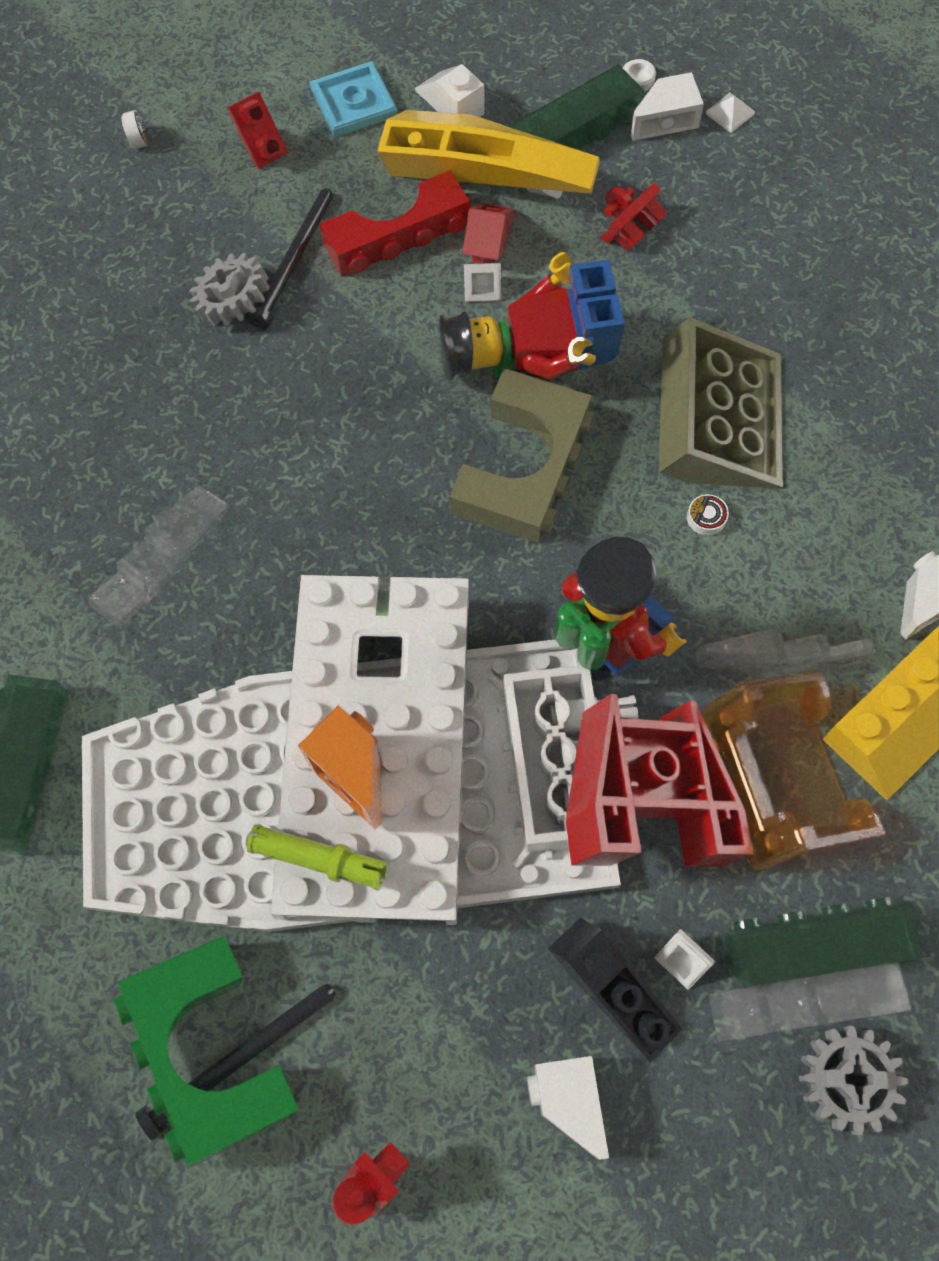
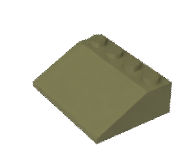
[659,317,783,489]

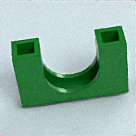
[113,935,298,1170]

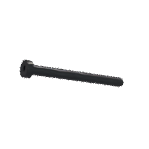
[245,188,333,330]
[135,984,336,1141]

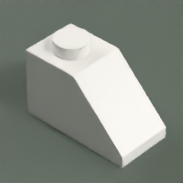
[415,64,485,117]
[631,72,704,141]
[901,551,939,640]
[527,1056,609,1160]

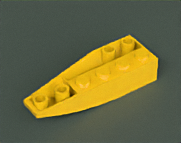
[377,110,600,194]

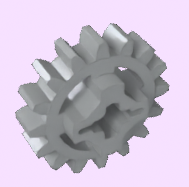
[189,253,269,326]
[799,1026,908,1135]

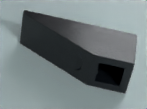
[548,918,682,1062]

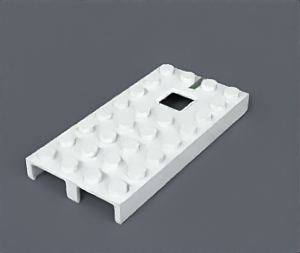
[270,575,469,925]

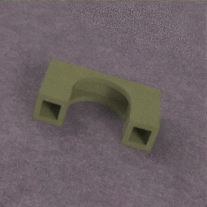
[449,368,595,543]

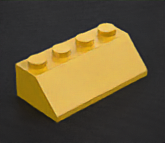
[822,626,939,800]

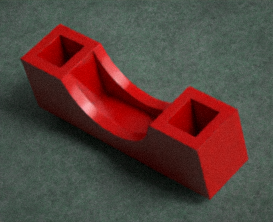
[320,170,470,277]

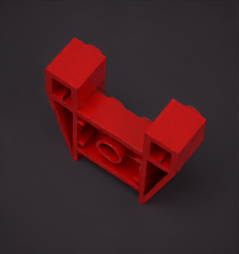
[566,694,753,867]

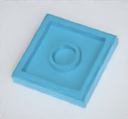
[310,61,398,137]

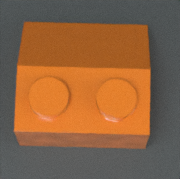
[298,705,381,830]

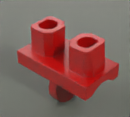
[226,91,289,169]
[600,183,667,252]
[332,1142,410,1225]

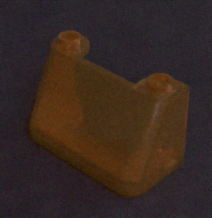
[701,672,886,870]

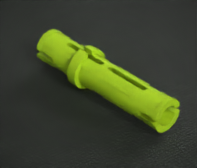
[247,823,388,891]

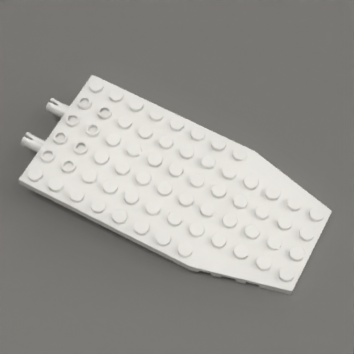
[82,639,638,932]

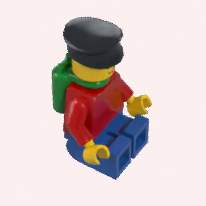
[439,252,625,381]
[555,536,687,676]

